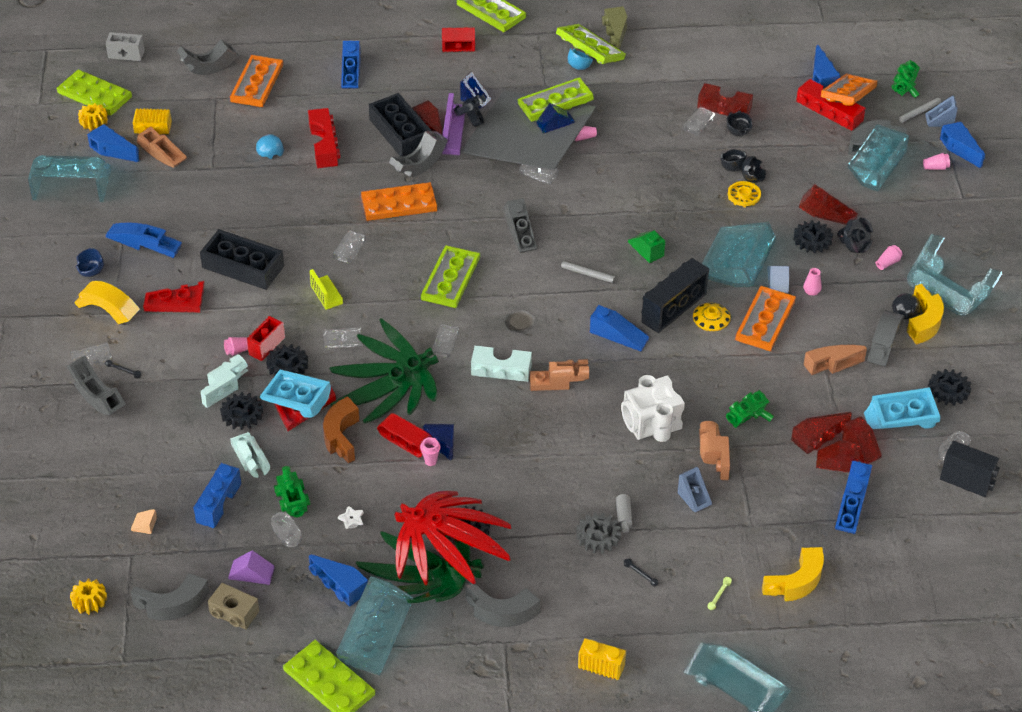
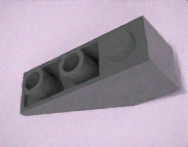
[504,198,537,253]

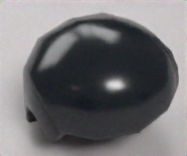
[726,110,753,136]
[720,149,747,172]
[741,156,766,183]
[892,293,921,320]

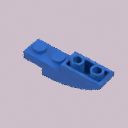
[106,223,182,258]
[835,460,872,534]

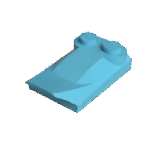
[259,370,331,418]
[864,388,940,430]

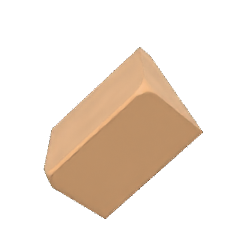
[131,509,157,534]

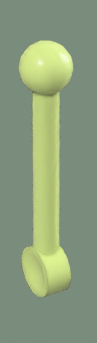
[707,577,732,610]

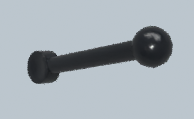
[105,360,141,379]
[624,559,659,587]

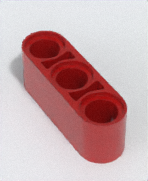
[377,413,433,457]

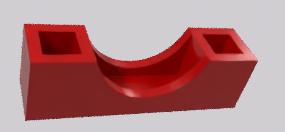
[796,79,866,131]
[308,108,340,168]

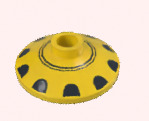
[693,303,730,331]

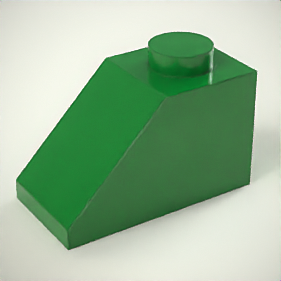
[628,230,665,263]

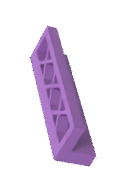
[442,93,466,155]

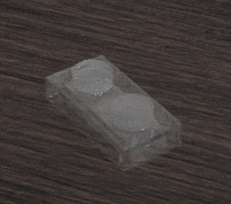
[519,164,559,185]
[333,230,366,264]
[323,327,363,349]

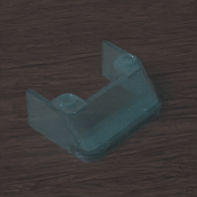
[28,155,111,202]
[907,234,1003,316]
[683,642,791,712]

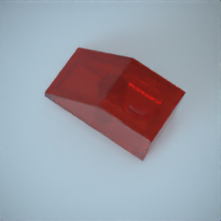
[842,416,882,464]
[816,440,860,472]

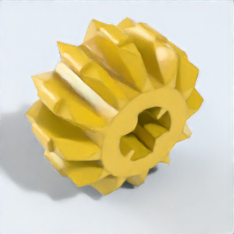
[78,103,108,131]
[70,578,107,615]

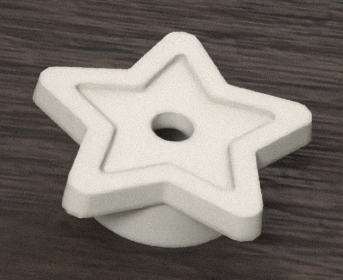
[338,506,364,529]

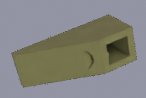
[602,6,627,50]

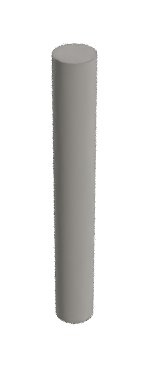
[899,98,941,123]
[561,261,615,283]

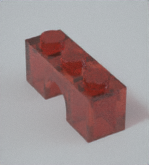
[697,83,753,116]

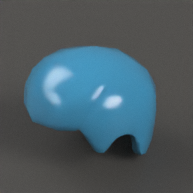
[567,48,593,70]
[256,134,284,159]

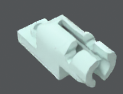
[201,354,248,408]
[230,432,270,478]

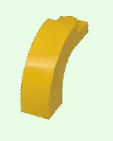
[74,281,140,324]
[907,284,944,345]
[762,547,824,602]

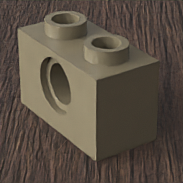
[208,583,260,630]

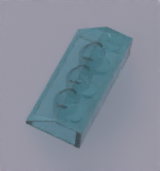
[848,125,909,191]
[336,576,413,676]

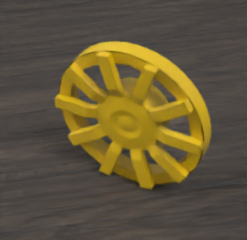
[728,181,761,207]

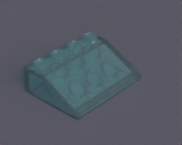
[702,222,776,287]

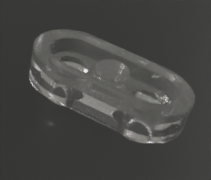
[938,431,971,461]
[271,512,302,547]

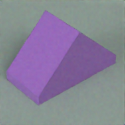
[229,550,275,585]

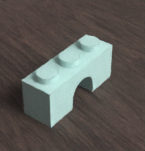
[471,346,532,382]

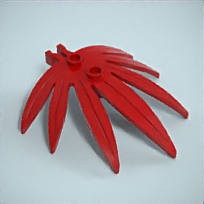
[394,491,512,585]

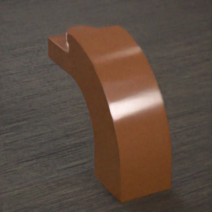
[323,397,360,463]

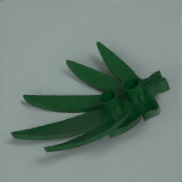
[329,318,439,424]
[356,518,484,603]

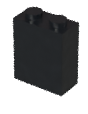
[939,440,1000,497]

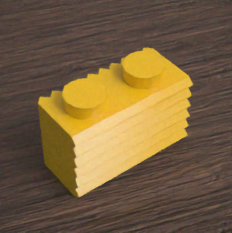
[133,108,172,135]
[578,638,626,681]

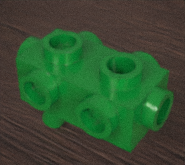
[892,60,920,98]
[726,390,774,429]
[274,466,310,518]

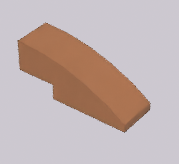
[137,127,187,168]
[804,345,867,375]

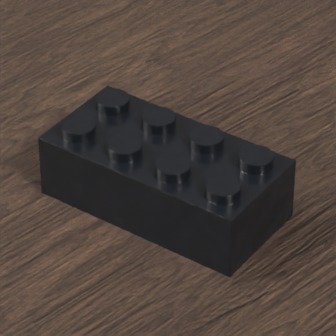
[368,93,431,156]
[200,229,284,290]
[641,258,709,334]

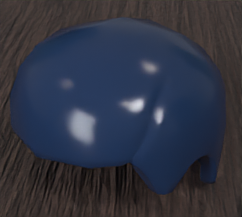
[76,248,104,277]

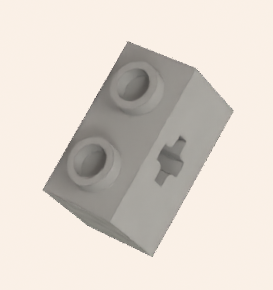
[106,32,145,61]

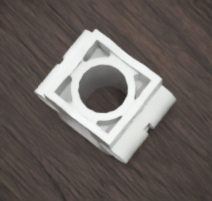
[621,375,685,442]

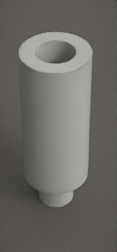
[616,494,632,533]

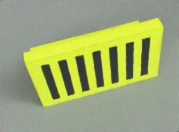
[310,269,343,310]

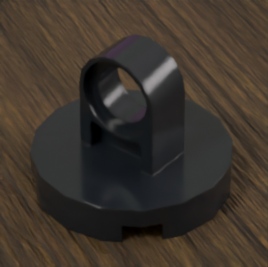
[453,94,486,127]
[837,217,873,253]

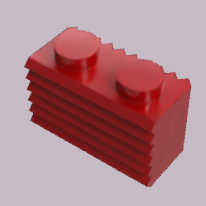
[442,27,475,52]
[247,316,285,361]

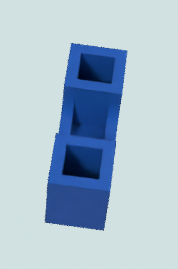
[193,463,241,529]

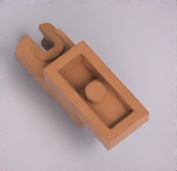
[530,359,589,391]
[699,421,730,480]

